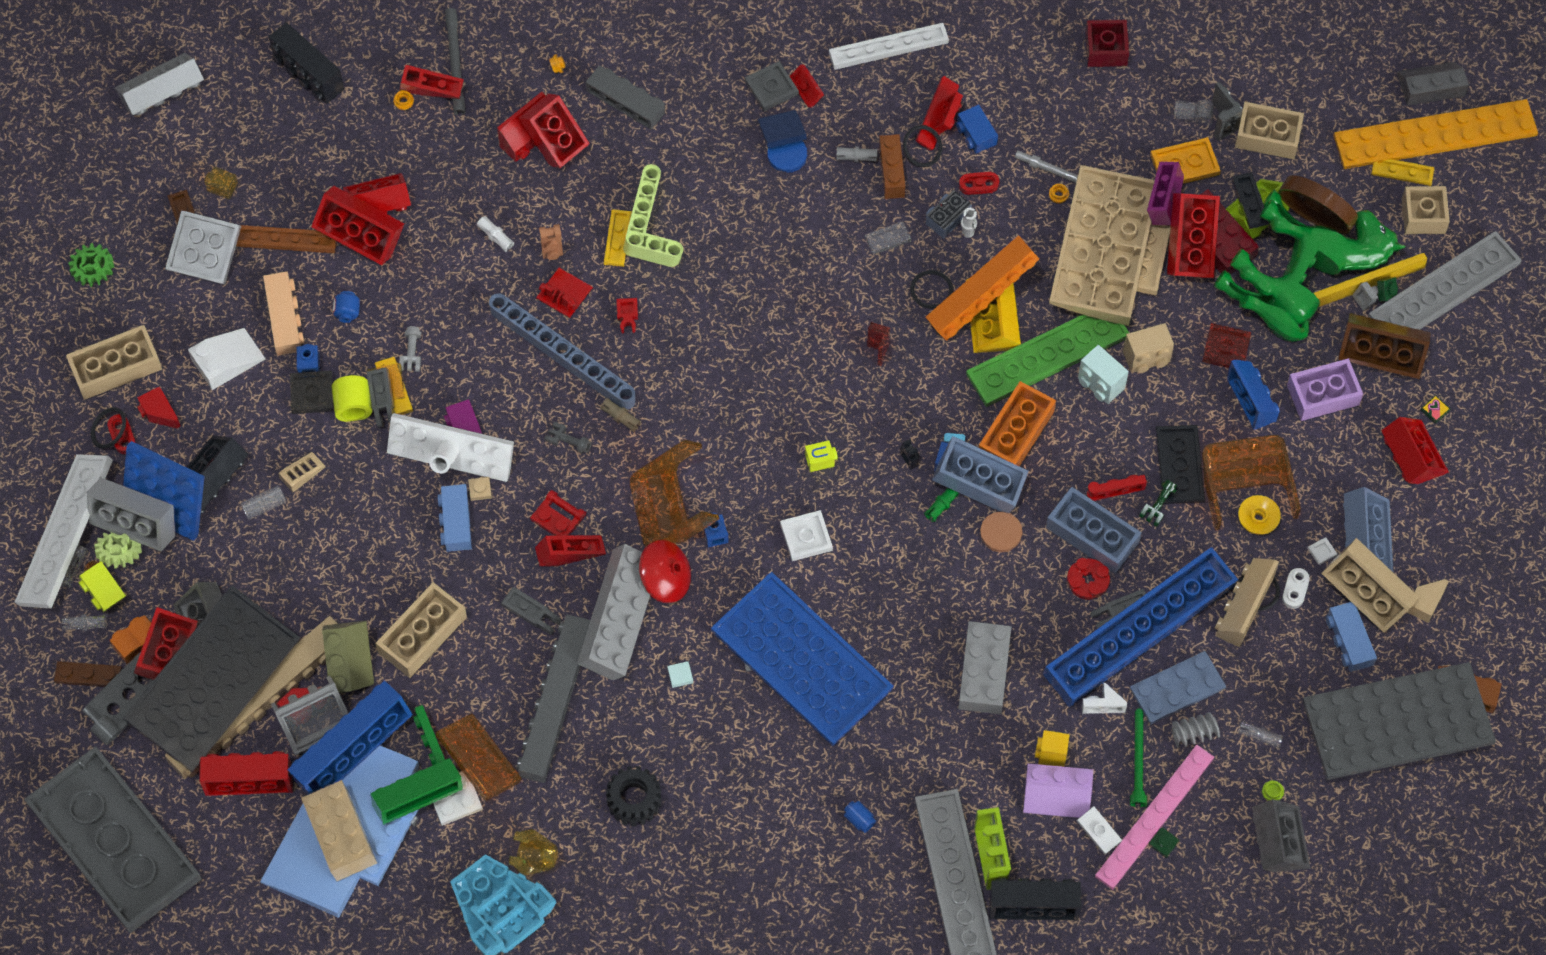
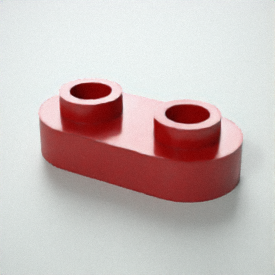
[959,172,1000,195]
[107,414,136,454]

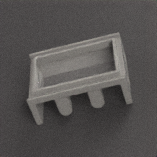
[271,676,348,755]

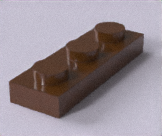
[54,661,122,687]

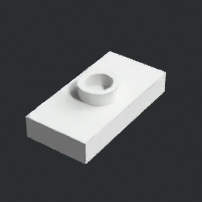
[1077,807,1122,855]

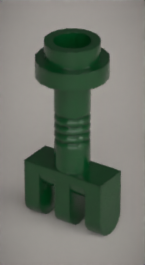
[1139,479,1177,527]

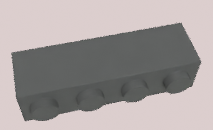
[586,65,665,130]

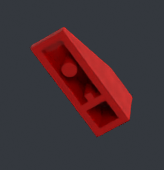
[399,65,464,99]
[535,535,606,566]

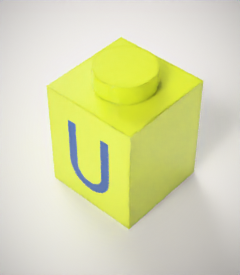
[805,441,837,472]

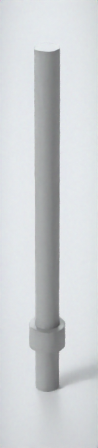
[1015,151,1078,183]

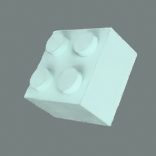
[1078,345,1129,404]

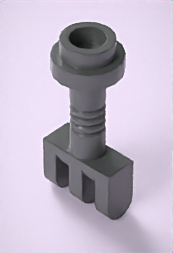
[544,422,592,453]

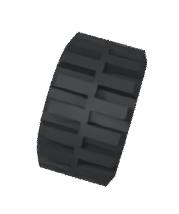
[606,766,661,826]

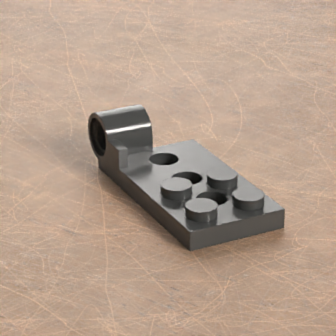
[82,652,154,745]

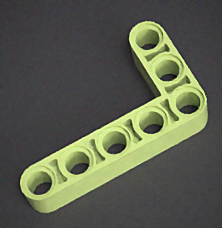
[623,164,683,267]

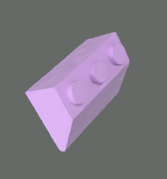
[1023,764,1093,818]

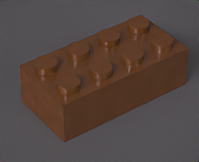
[1338,313,1431,379]

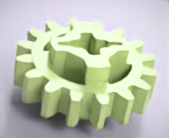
[94,532,142,569]

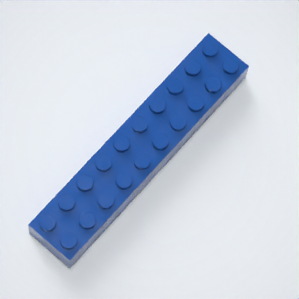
[1043,547,1238,707]

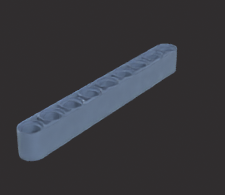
[489,294,636,410]

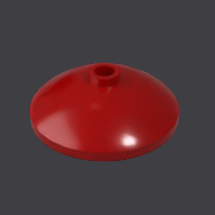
[639,540,691,603]

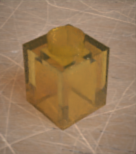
[204,166,238,199]

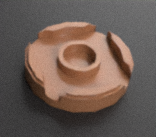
[980,512,1022,552]

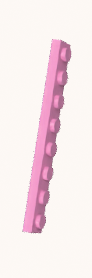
[1095,745,1214,890]

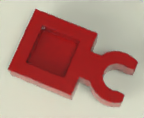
[617,298,638,333]

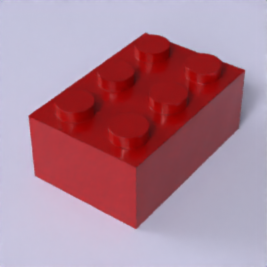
[519,93,590,168]
[134,607,198,680]

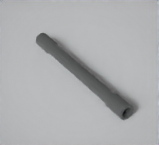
[445,8,466,115]

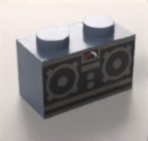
[926,190,972,239]

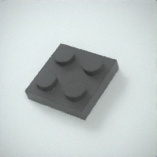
[745,61,799,111]

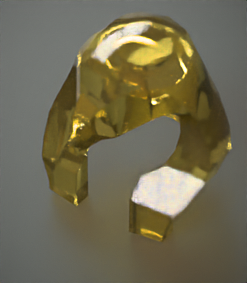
[508,829,558,876]

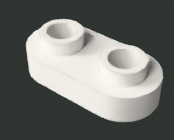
[1282,568,1310,609]

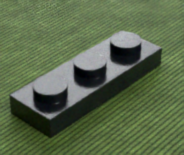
[1232,172,1269,229]

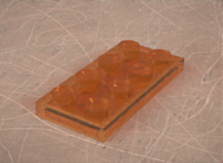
[436,713,522,801]

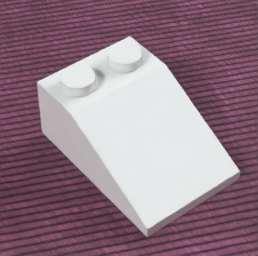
[188,328,265,390]

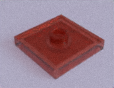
[1202,323,1251,368]

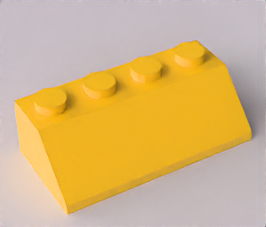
[966,279,1021,353]

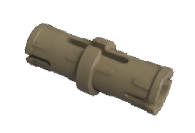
[601,398,641,432]

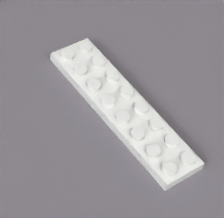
[15,454,113,608]

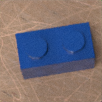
[956,105,998,154]

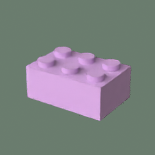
[1287,359,1363,421]

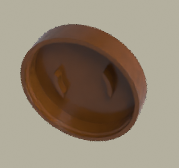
[1278,175,1358,235]

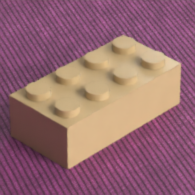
[66,325,162,400]
[1321,538,1419,632]
[376,582,467,678]
[301,780,377,881]

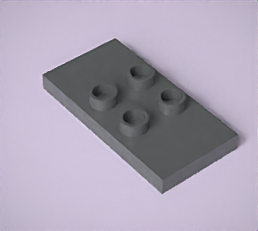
[24,746,202,933]

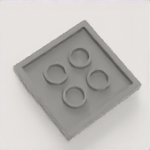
[165,211,241,285]

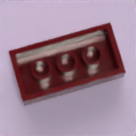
[1200,189,1259,274]

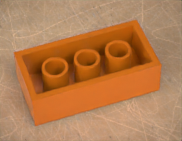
[978,381,1056,467]

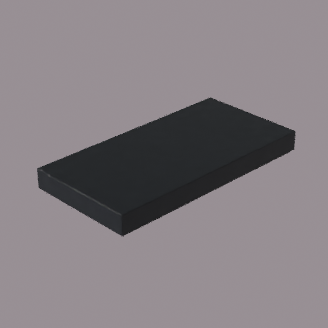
[1155,425,1205,504]

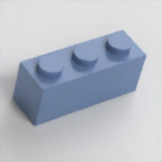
[438,484,472,552]
[1326,602,1377,672]

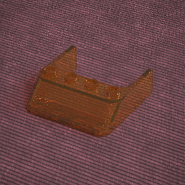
[1202,435,1301,530]
[630,440,719,547]

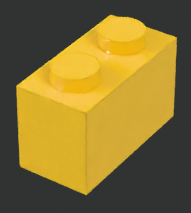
[1035,730,1070,767]

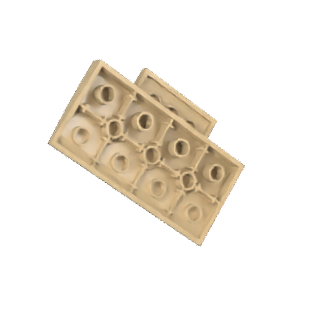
[1049,165,1171,326]

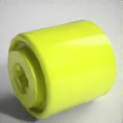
[331,375,372,422]

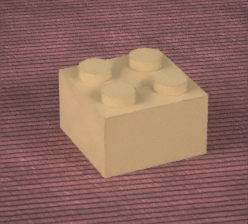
[1402,186,1450,234]
[1123,323,1174,373]

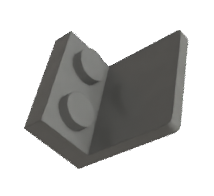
[1212,82,1242,141]

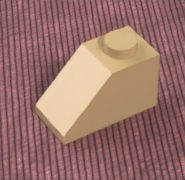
[1406,579,1449,623]

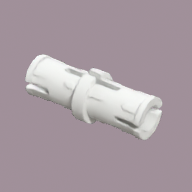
[961,208,977,238]
[477,216,514,252]

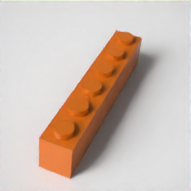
[926,235,1040,341]

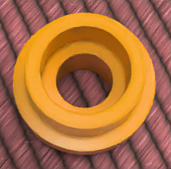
[549,54,566,74]
[394,90,414,110]
[1049,184,1069,203]

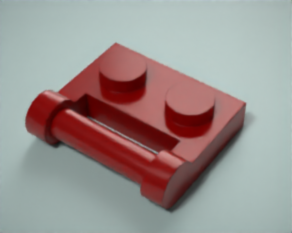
[530,490,587,536]

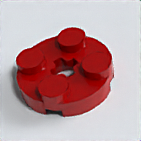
[1067,558,1110,600]

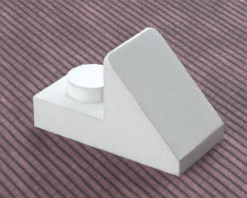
[1082,683,1127,714]

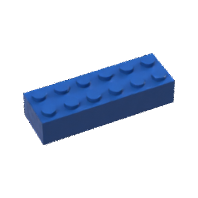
[288,680,413,795]

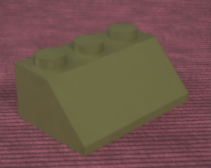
[322,621,374,693]

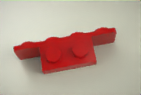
[916,76,963,151]

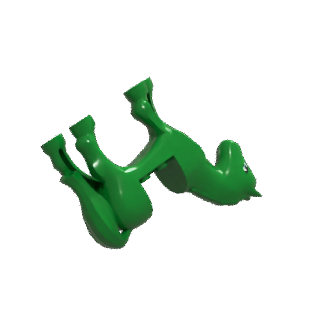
[1214,189,1406,342]

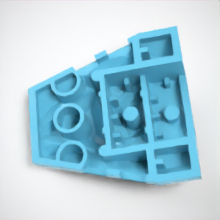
[450,855,556,955]

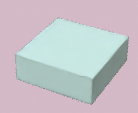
[667,662,693,688]

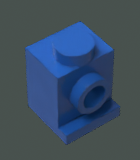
[702,513,729,548]

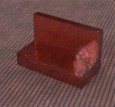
[867,322,890,366]

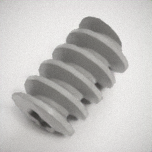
[1172,712,1220,748]

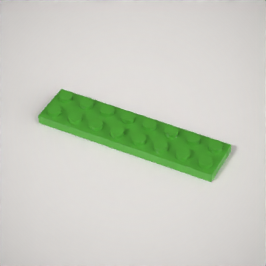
[966,315,1129,407]

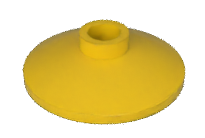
[1238,495,1281,535]

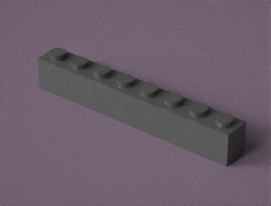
[516,614,591,783]

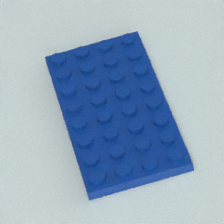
[711,572,894,746]

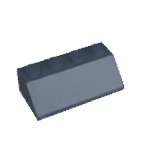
[932,436,1028,513]
[1343,487,1393,572]

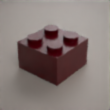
[1085,20,1129,67]

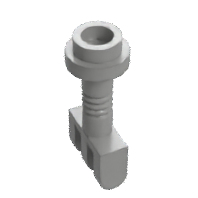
[399,326,421,372]

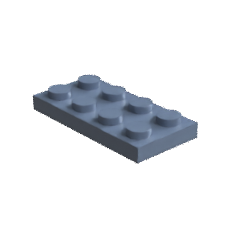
[1130,651,1226,725]

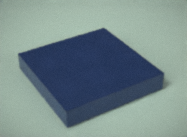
[758,110,807,148]

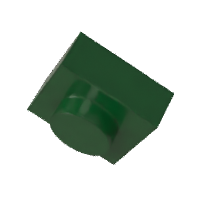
[1377,276,1398,301]
[1149,827,1180,858]

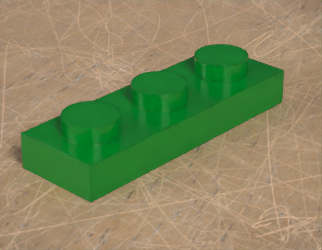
[413,705,445,766]

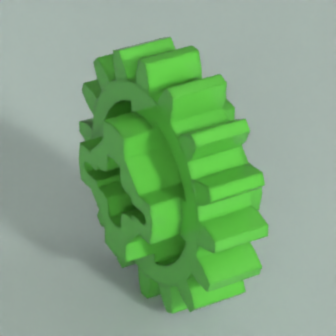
[68,243,114,287]

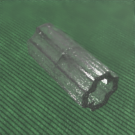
[240,485,287,521]

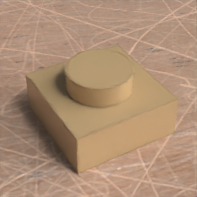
[468,477,492,501]

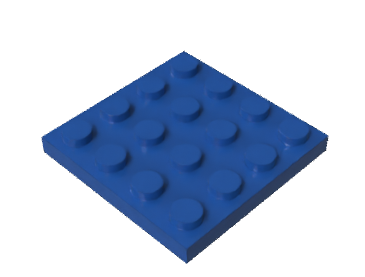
[123,441,205,541]

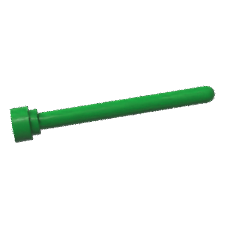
[1130,708,1147,807]

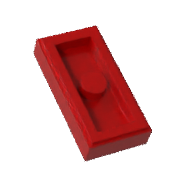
[789,64,824,108]

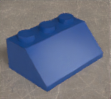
[1227,360,1279,430]

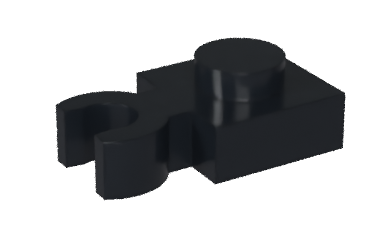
[900,439,920,470]

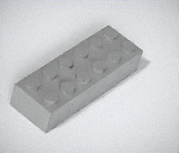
[577,544,650,680]

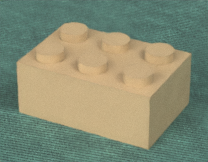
[1235,102,1304,159]

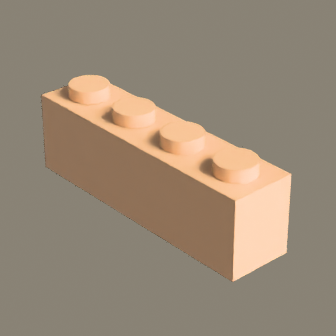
[263,271,305,356]

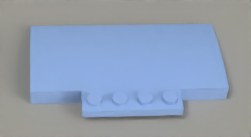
[260,746,419,918]

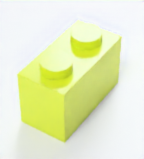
[78,561,126,612]

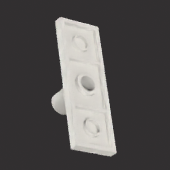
[387,413,514,482]

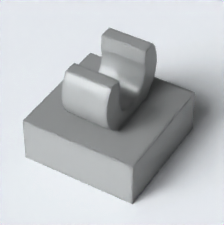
[1352,282,1378,311]

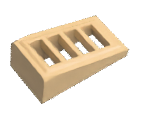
[278,452,325,492]

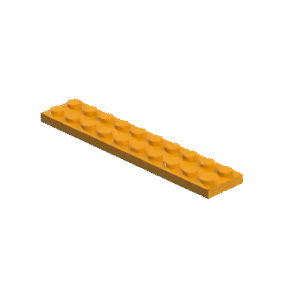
[1333,99,1538,169]

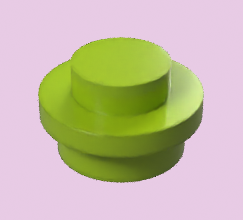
[1262,781,1284,801]

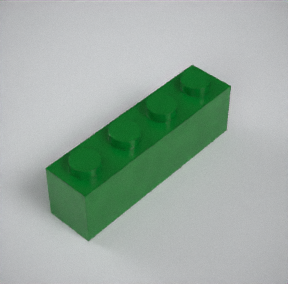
[370,758,463,825]

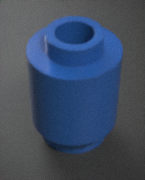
[844,801,876,833]

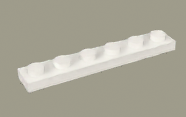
[829,23,949,70]

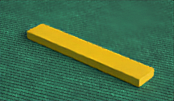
[1313,253,1427,307]

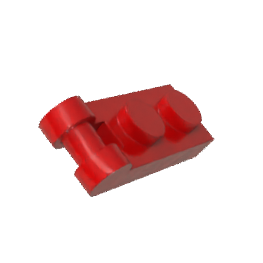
[1086,475,1147,501]

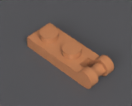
[539,224,563,260]

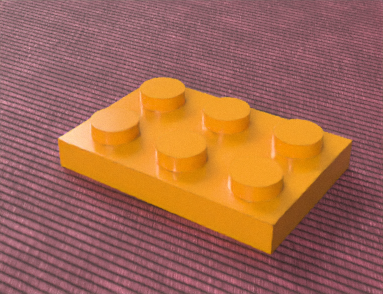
[1150,137,1221,184]

